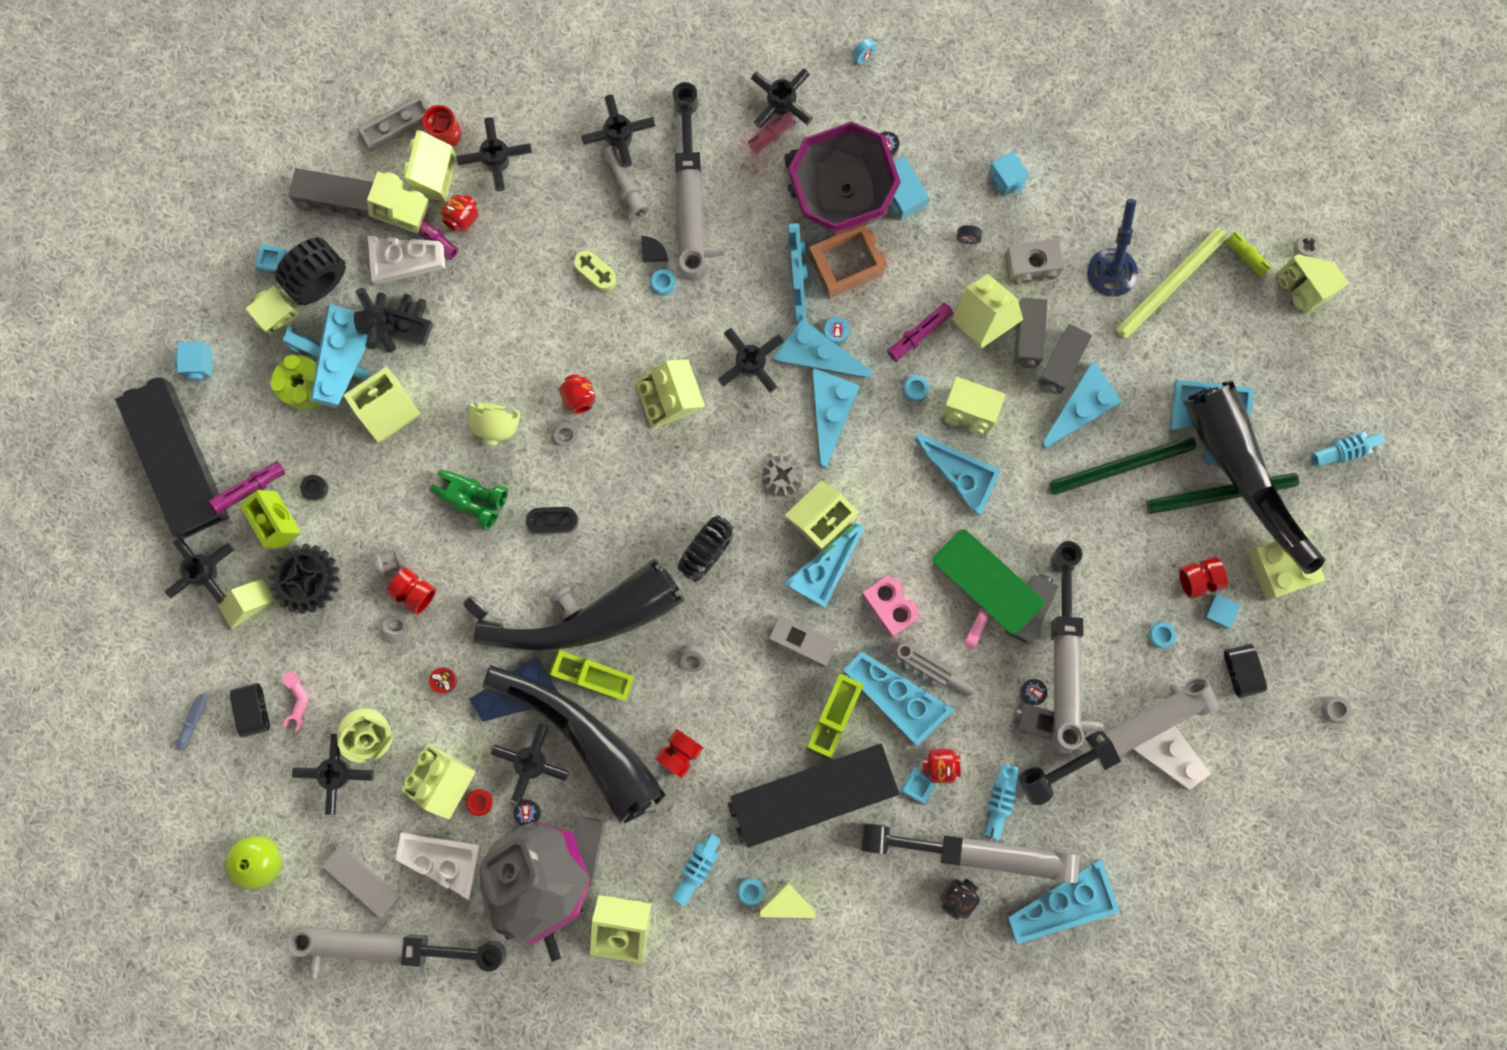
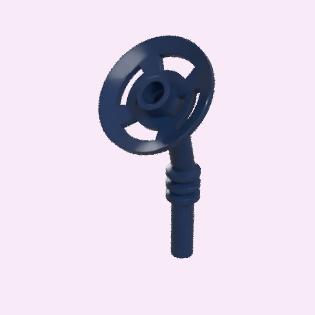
[1087,199,1138,297]

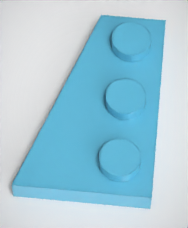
[1169,379,1254,431]

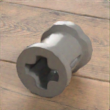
[374,547,407,577]
[550,587,583,622]

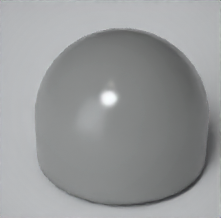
[551,419,578,446]
[381,616,408,643]
[679,645,706,672]

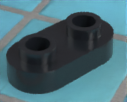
[526,507,579,535]

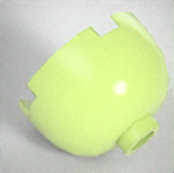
[468,403,521,445]
[337,708,392,763]

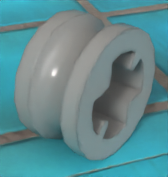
[1293,234,1320,257]

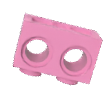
[861,575,919,638]

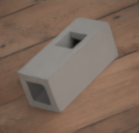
[766,615,837,667]

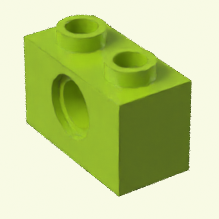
[239,490,302,548]

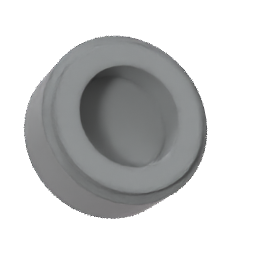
[1322,696,1351,723]

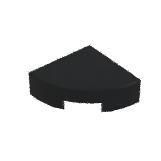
[641,236,668,263]

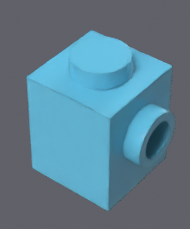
[989,151,1029,196]
[174,341,212,382]

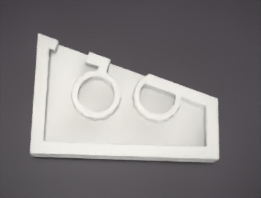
[368,236,445,285]
[1133,726,1211,790]
[395,832,481,900]

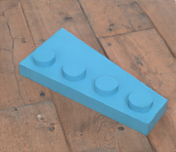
[310,304,367,408]
[842,652,955,746]
[1007,860,1120,945]

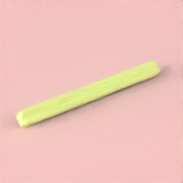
[1116,228,1227,339]

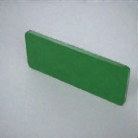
[932,529,1045,635]

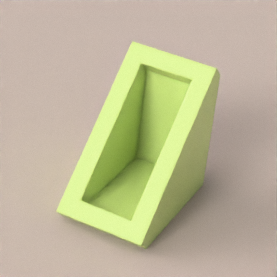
[218,579,277,628]
[760,882,815,918]

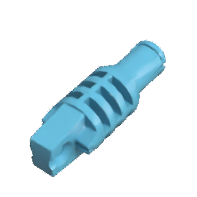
[1310,432,1385,467]
[983,764,1019,840]
[672,833,720,906]

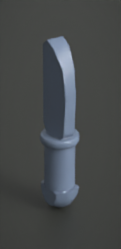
[175,694,208,750]

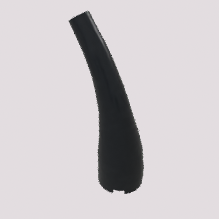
[1183,380,1325,574]
[474,558,685,650]
[482,665,666,824]

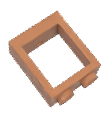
[808,226,887,299]

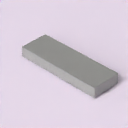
[357,94,430,152]
[322,845,401,919]

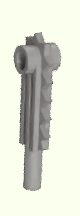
[890,638,974,696]

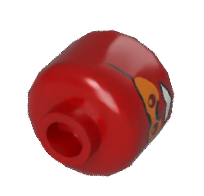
[441,194,479,233]
[559,374,596,414]
[923,749,961,784]

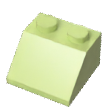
[952,274,1023,348]
[590,895,652,964]

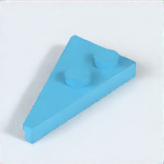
[788,223,808,325]
[773,319,873,378]
[283,325,371,381]
[1042,361,1122,449]
[812,368,859,468]
[915,433,1001,516]
[784,523,865,608]

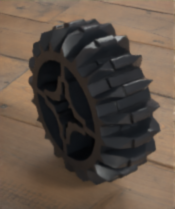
[678,515,735,582]
[268,543,341,614]

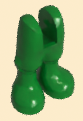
[429,469,509,532]

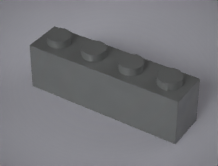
[288,168,384,224]

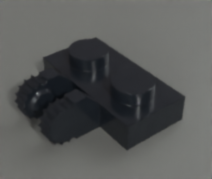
[388,293,433,347]

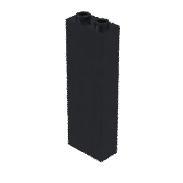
[115,377,230,539]
[727,743,900,848]

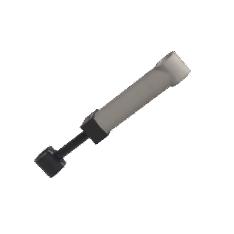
[673,82,725,281]
[1051,541,1103,754]
[1019,677,1218,805]
[861,823,1080,883]
[286,926,507,979]

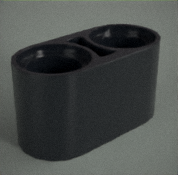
[1224,643,1267,698]
[230,683,270,738]

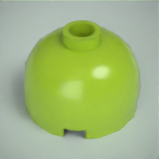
[225,835,283,890]

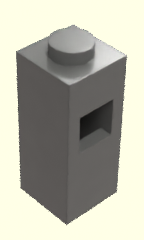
[1014,298,1047,368]
[1038,324,1092,394]
[1005,574,1059,645]
[1012,703,1085,747]
[574,816,606,887]

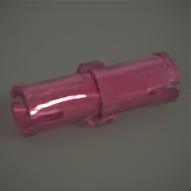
[748,111,796,153]

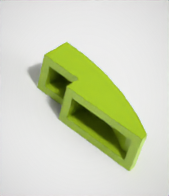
[547,649,635,701]
[806,673,864,760]

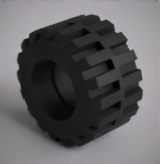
[274,237,346,305]

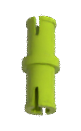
[1224,230,1272,278]

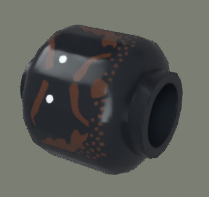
[940,878,980,921]

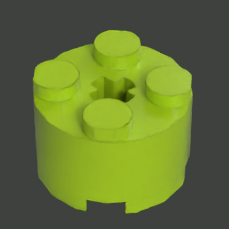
[270,355,323,412]

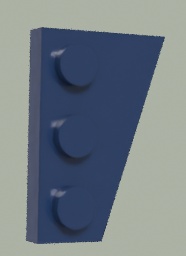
[469,657,559,722]

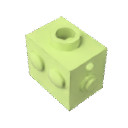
[245,286,299,336]

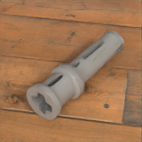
[601,146,649,220]

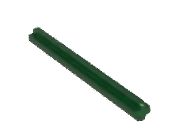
[1049,436,1197,495]
[1146,472,1300,514]

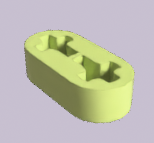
[574,251,617,292]

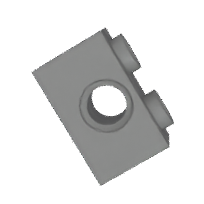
[1005,239,1064,284]

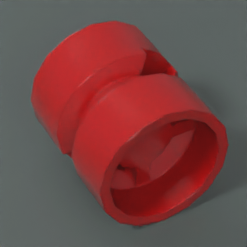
[422,105,462,147]
[1178,556,1228,599]
[386,567,437,616]
[655,728,704,779]

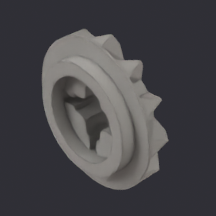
[762,455,803,496]

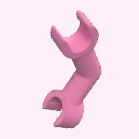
[964,607,989,650]
[281,671,308,732]

